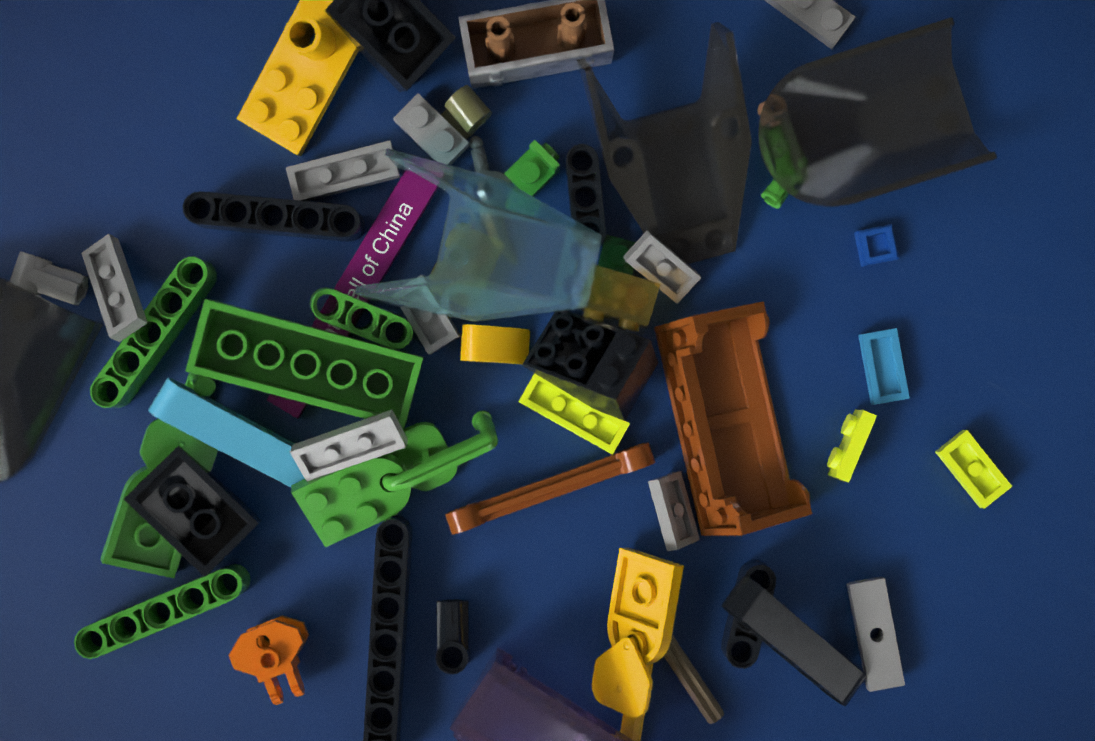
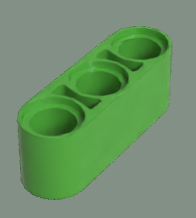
[309,287,413,349]

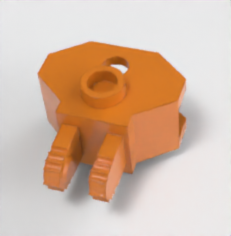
[229,615,309,705]

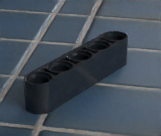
[183,191,365,242]
[721,575,866,707]

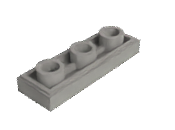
[847,576,905,692]

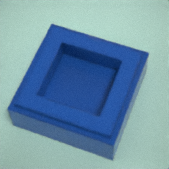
[854,224,899,267]

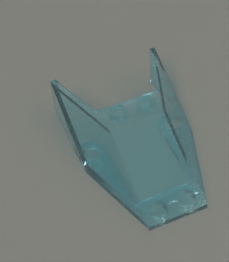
[355,148,602,322]

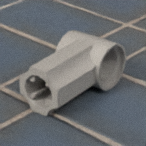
[8,251,89,306]

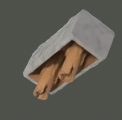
[458,0,614,89]

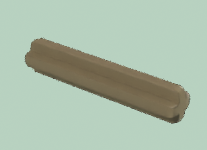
[664,634,724,724]

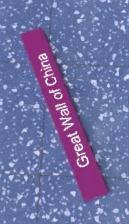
[267,155,446,419]

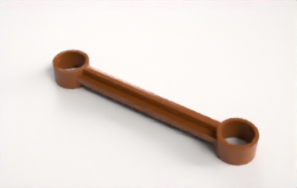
[445,442,656,535]

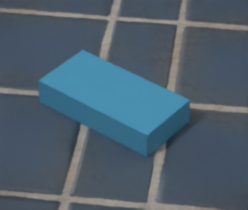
[858,328,910,405]

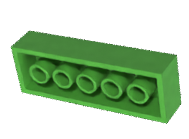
[185,299,423,429]

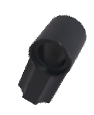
[435,599,470,675]

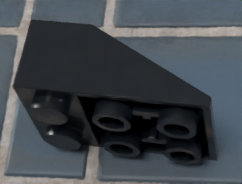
[523,307,659,421]

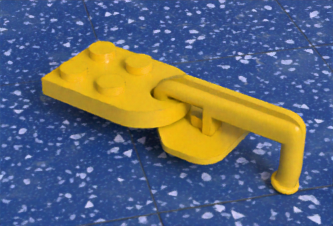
[592,548,684,741]

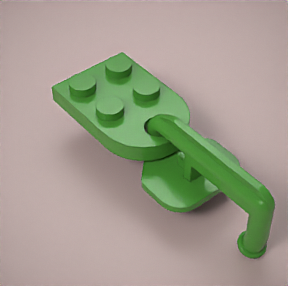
[100,373,218,578]
[291,411,498,548]

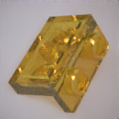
[578,263,660,332]

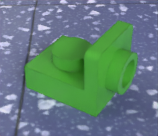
[504,140,560,201]

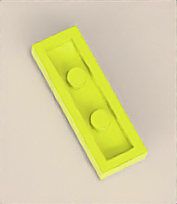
[518,373,630,455]

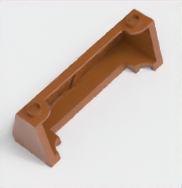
[654,301,812,536]

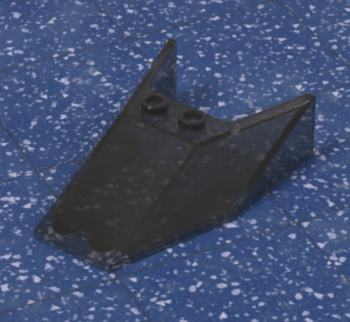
[577,22,752,264]

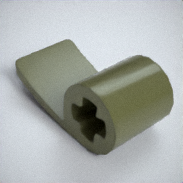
[441,85,492,140]

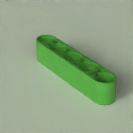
[90,257,217,408]
[74,564,251,659]

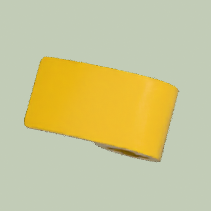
[460,324,530,365]

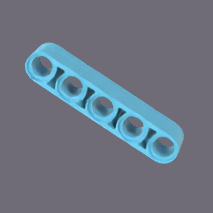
[148,378,305,487]

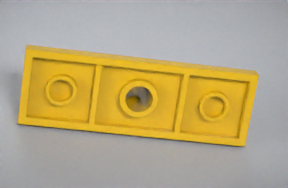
[236,0,359,156]

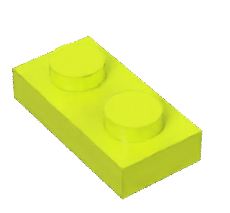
[827,410,877,483]
[935,430,1012,509]

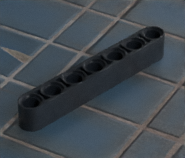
[363,516,412,741]

